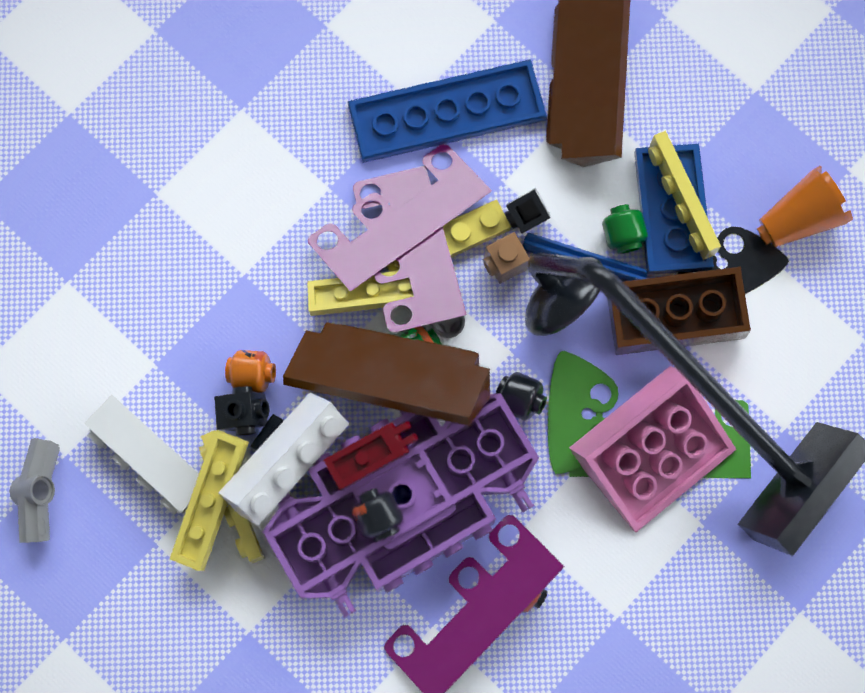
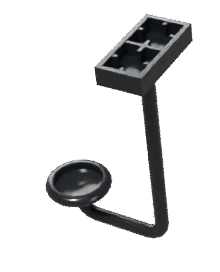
[525,253,865,556]

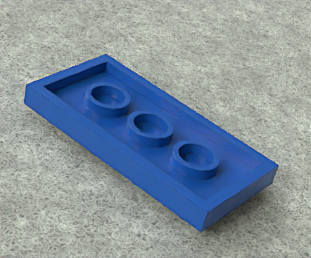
[634,143,714,275]

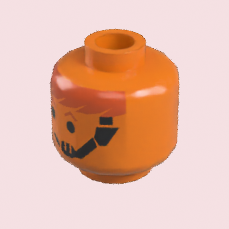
[225,350,276,393]

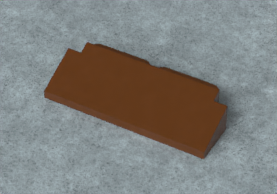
[546,0,631,168]
[283,322,490,426]

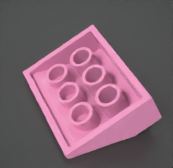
[569,366,737,532]

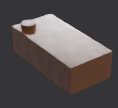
[607,267,751,355]

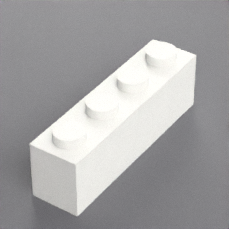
[218,393,349,526]
[84,394,199,515]

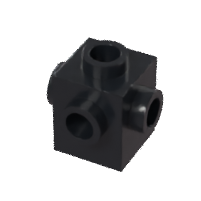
[214,386,270,436]

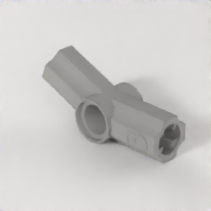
[9,438,60,543]

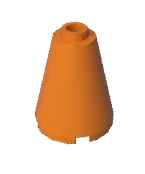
[756,165,853,247]

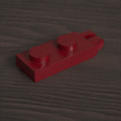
[323,421,419,491]

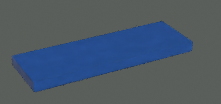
[347,59,547,163]

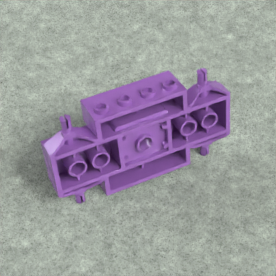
[262,393,539,618]

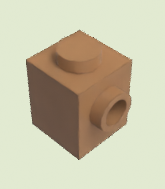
[482,232,529,284]

